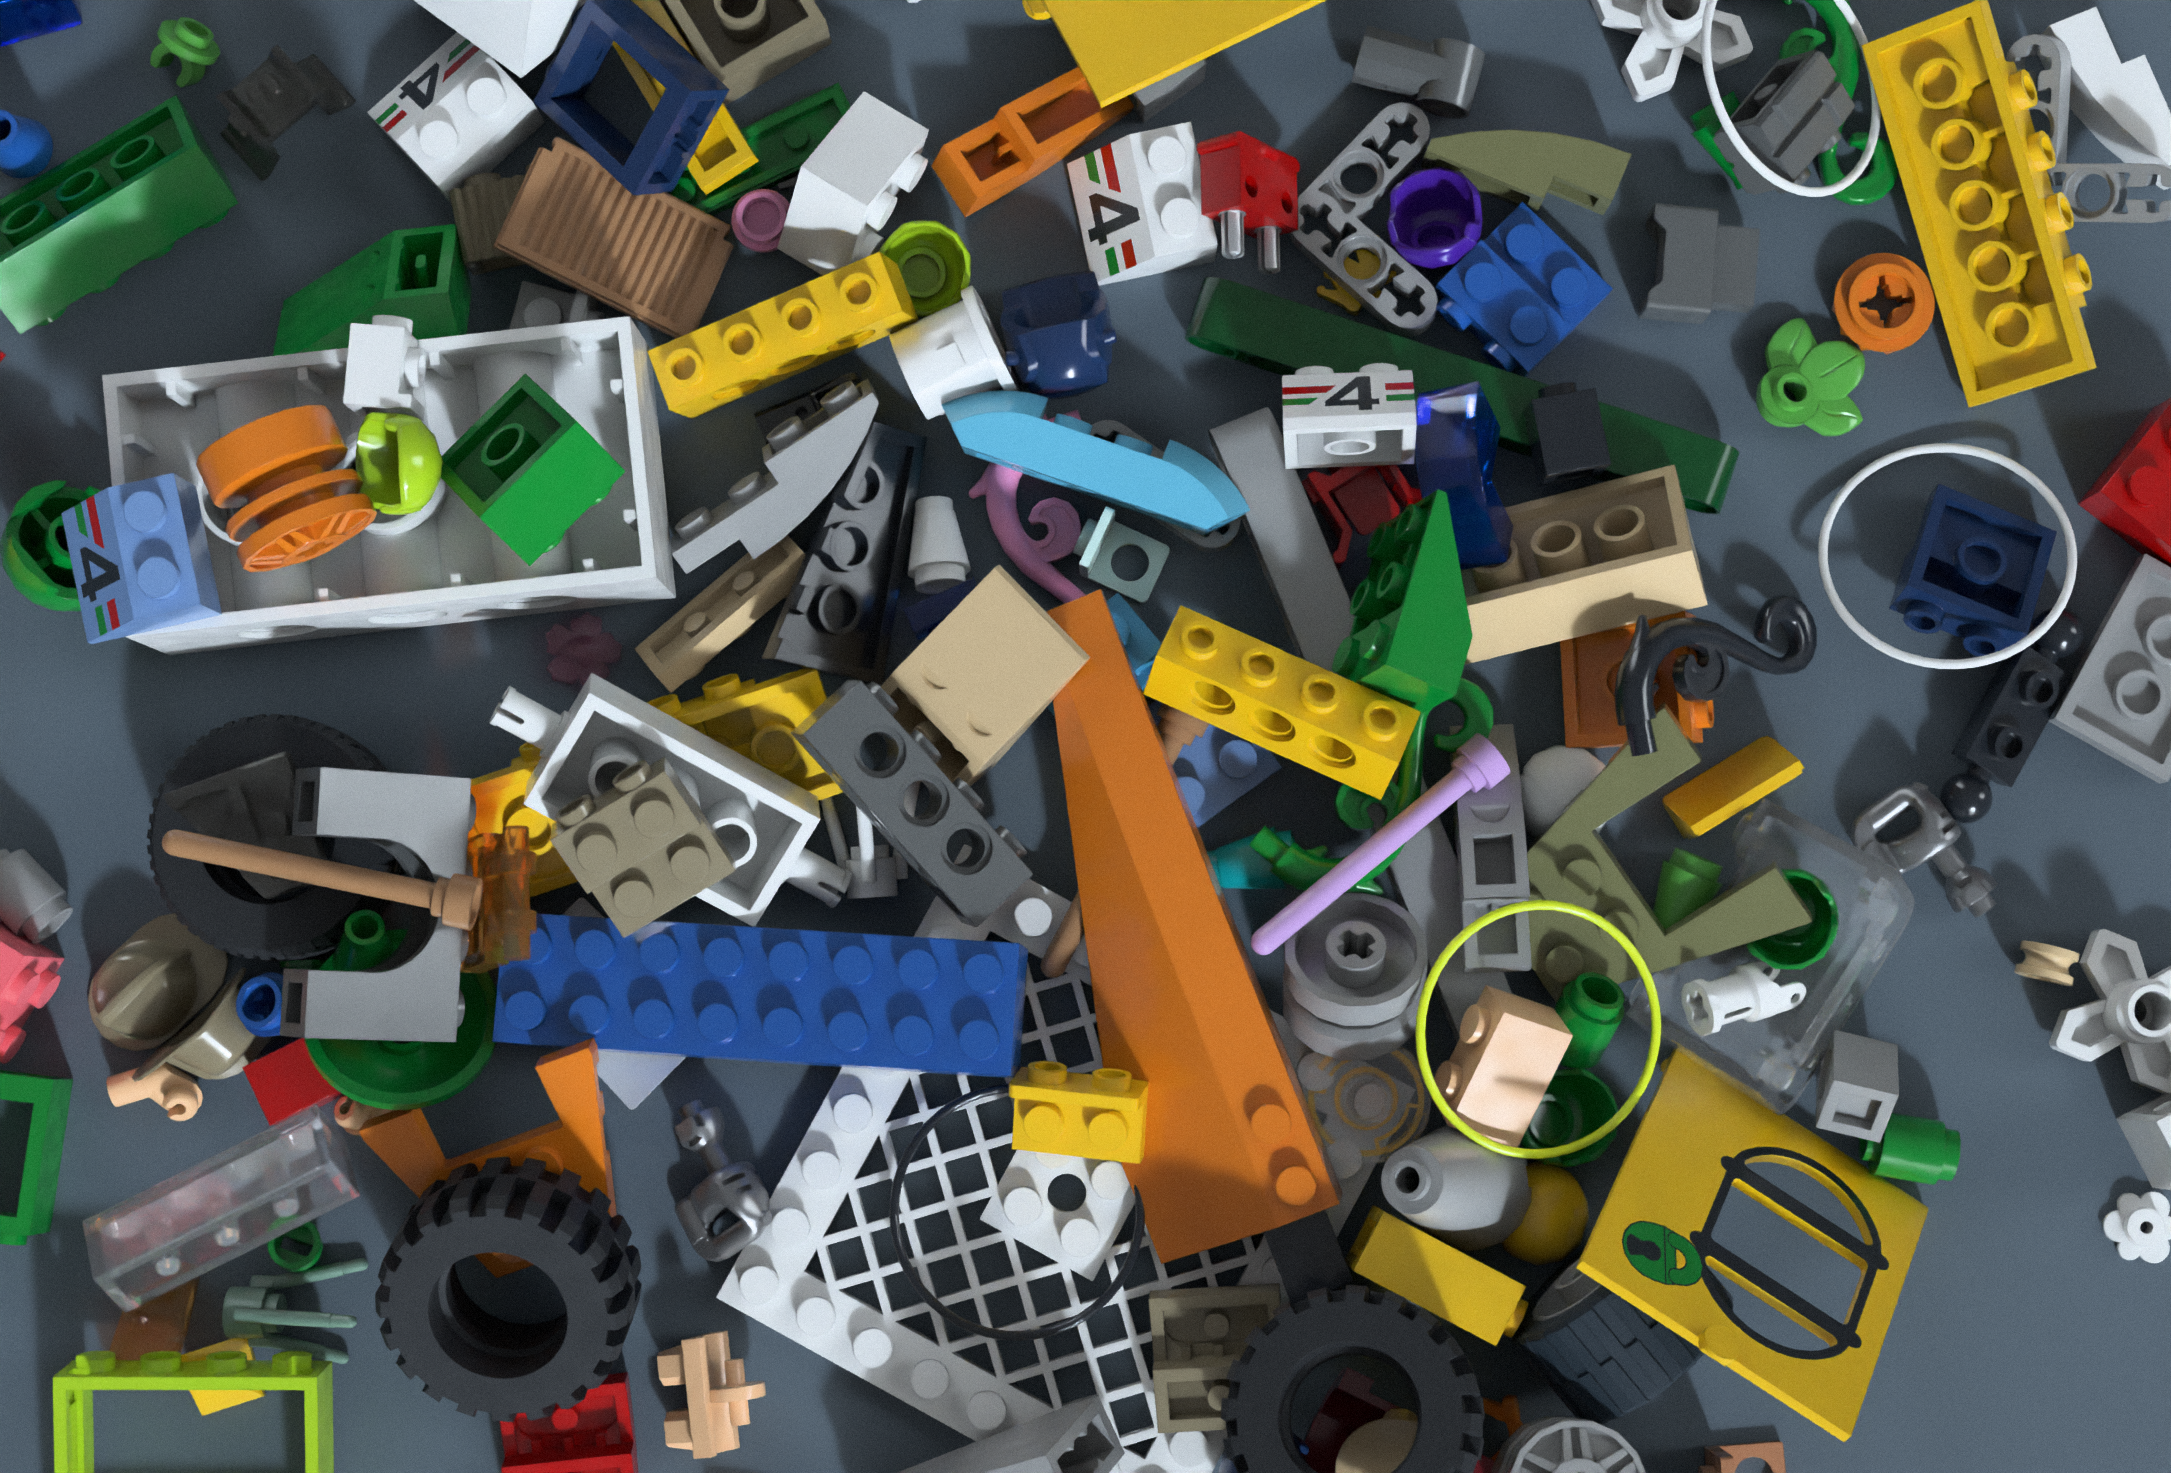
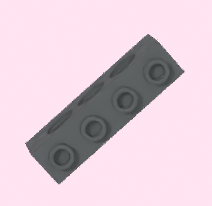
[791,680,1033,927]

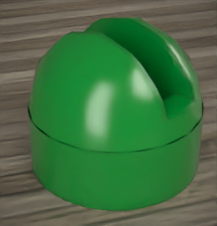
[267,1217,323,1272]

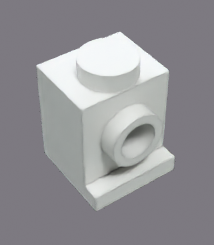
[343,315,426,420]

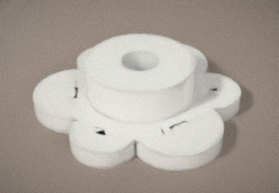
[2102,1191,2171,1263]

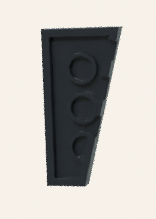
[762,422,927,685]

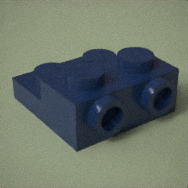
[1889,484,2057,657]

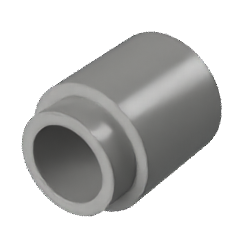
[0,849,73,944]

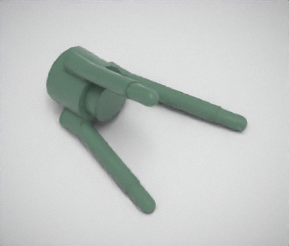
[222,1258,368,1364]

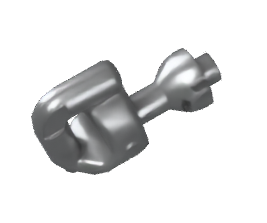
[1850,782,1998,918]
[673,1100,772,1262]

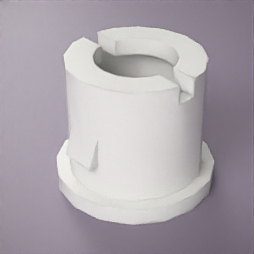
[889,286,1019,420]

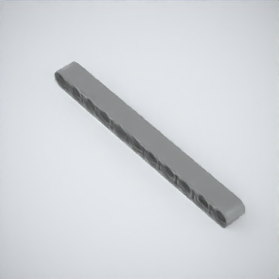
[1208,407,1512,1043]

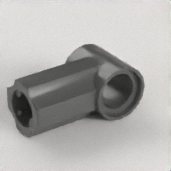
[1352,25,1486,119]

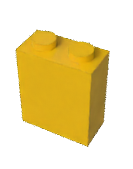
[1345,1205,1528,1346]

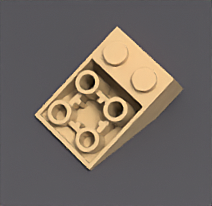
[881,564,1091,786]

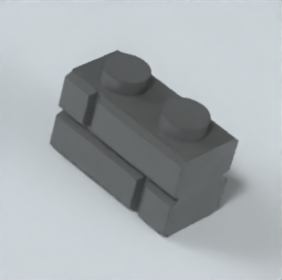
[1713,49,1855,195]

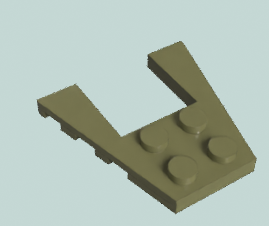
[1527,702,1812,1003]

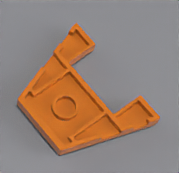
[359,1038,617,1278]

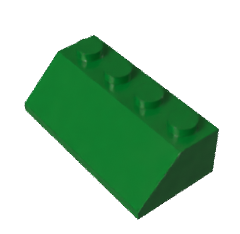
[0,95,238,334]

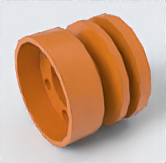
[196,405,377,572]

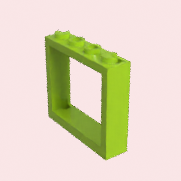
[53,1351,334,1473]

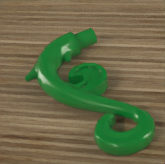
[1725,0,1898,205]
[1249,678,1494,896]

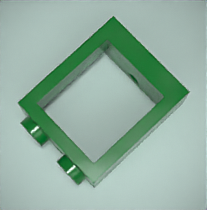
[0,1070,73,1245]

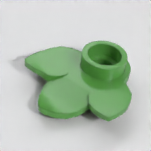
[1756,318,1865,436]

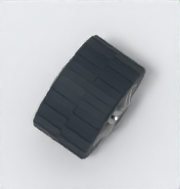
[1512,1247,1733,1424]

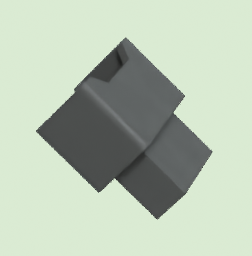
[1639,203,1760,324]

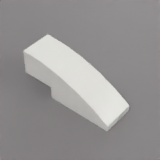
[2037,7,2171,190]

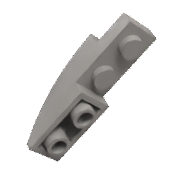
[671,378,879,574]
[1448,724,1532,973]

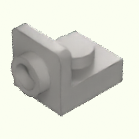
[509,281,604,330]

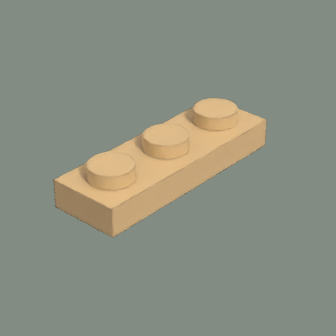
[635,535,805,693]

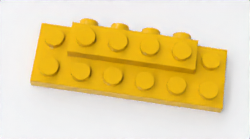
[1861,0,2097,407]
[467,668,843,910]

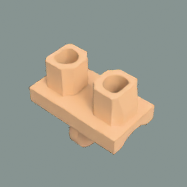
[657,1331,766,1459]

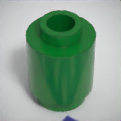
[1554,972,1625,1069]
[1858,1113,1961,1185]

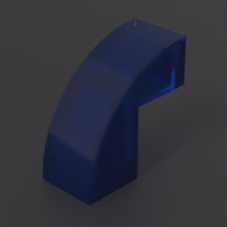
[1415,381,1513,570]

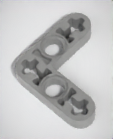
[2006,34,2171,223]
[1289,102,1437,337]

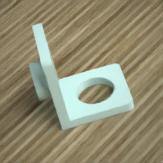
[1073,506,1170,603]

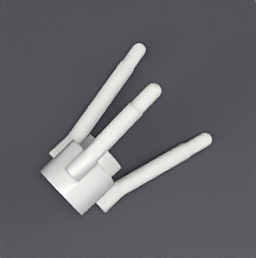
[820,781,920,899]

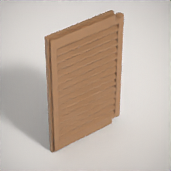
[492,137,734,339]

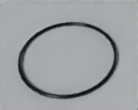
[889,1083,1145,1341]

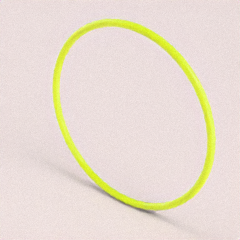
[1415,900,1661,1159]

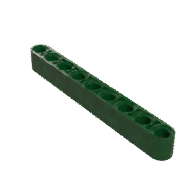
[1184,277,1739,515]

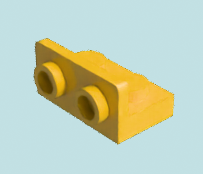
[1008,1061,1149,1164]

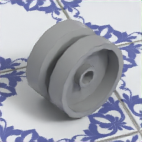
[1282,893,1428,1061]

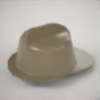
[88,913,228,1051]
[132,967,273,1082]

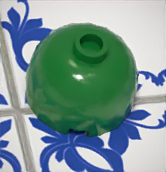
[0,480,102,611]

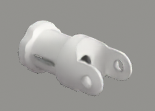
[1681,960,1806,1036]

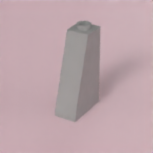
[897,1395,1125,1473]

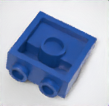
[1435,202,1613,377]

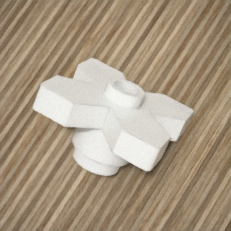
[1591,0,1753,102]
[2049,929,2171,1094]

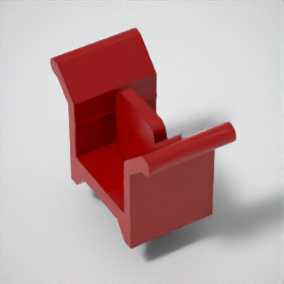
[1301,465,1437,571]

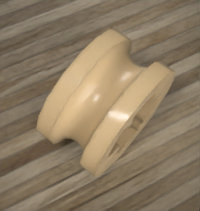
[2014,940,2080,986]

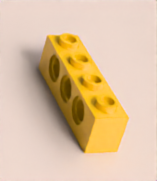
[647,252,919,419]
[1143,605,1421,800]

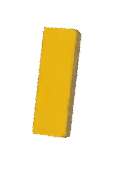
[1662,736,1804,839]

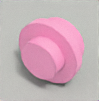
[731,189,790,253]

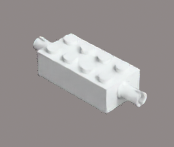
[489,673,852,927]

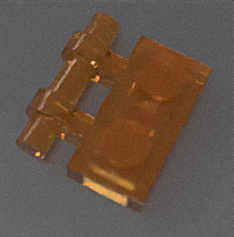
[460,825,537,973]

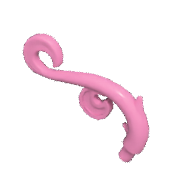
[969,410,1086,603]

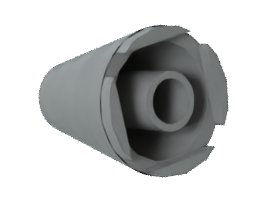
[1381,1124,1532,1251]

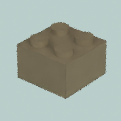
[661,0,832,106]

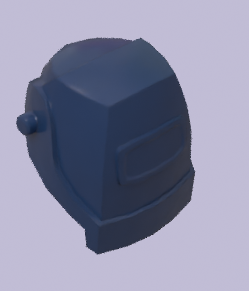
[1000,270,1117,400]

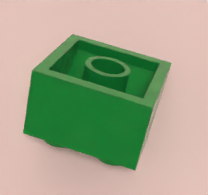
[441,373,626,566]

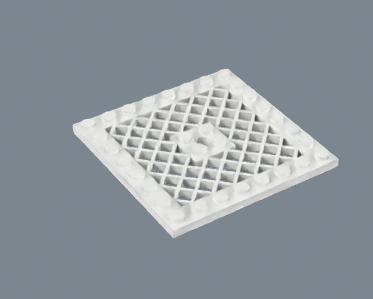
[716,844,1416,1473]

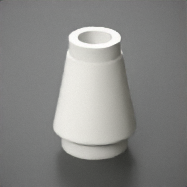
[908,496,971,594]

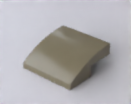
[1149,1283,1281,1433]

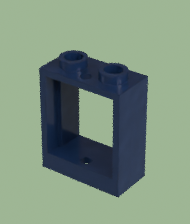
[533,0,730,195]

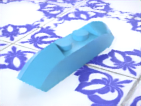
[941,390,1250,535]

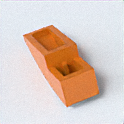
[931,67,1134,218]

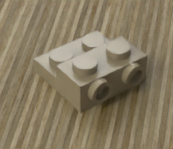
[550,756,736,938]

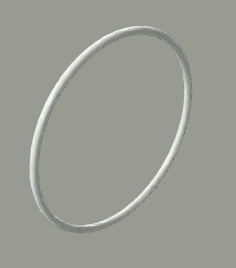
[1701,0,1881,197]
[1818,443,2077,669]

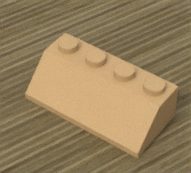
[1452,465,1708,665]

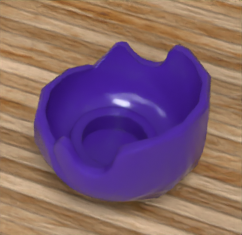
[1387,167,1483,269]

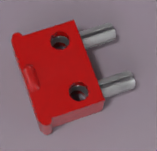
[1196,131,1300,275]

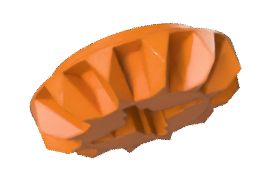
[1831,253,1935,355]

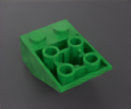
[273,224,472,356]
[1332,489,1473,714]

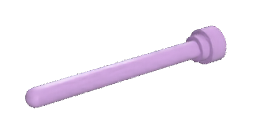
[1251,733,1510,955]

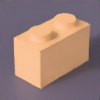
[1431,985,1573,1148]

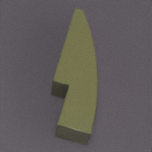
[1421,130,1632,215]

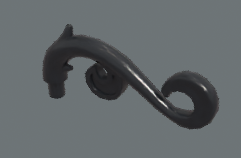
[1614,595,1817,757]

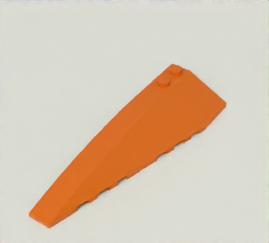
[1046,589,1343,1264]

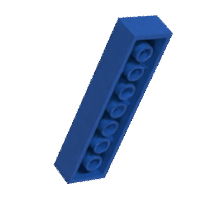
[492,912,1028,1078]

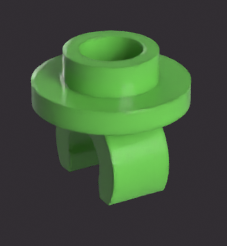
[150,17,220,88]

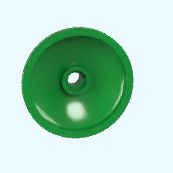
[304,929,497,1110]

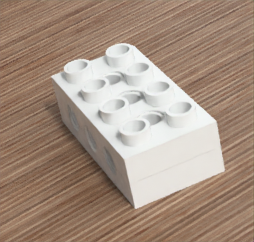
[102,316,676,655]

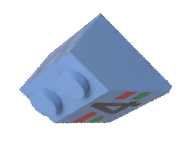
[61,473,222,644]

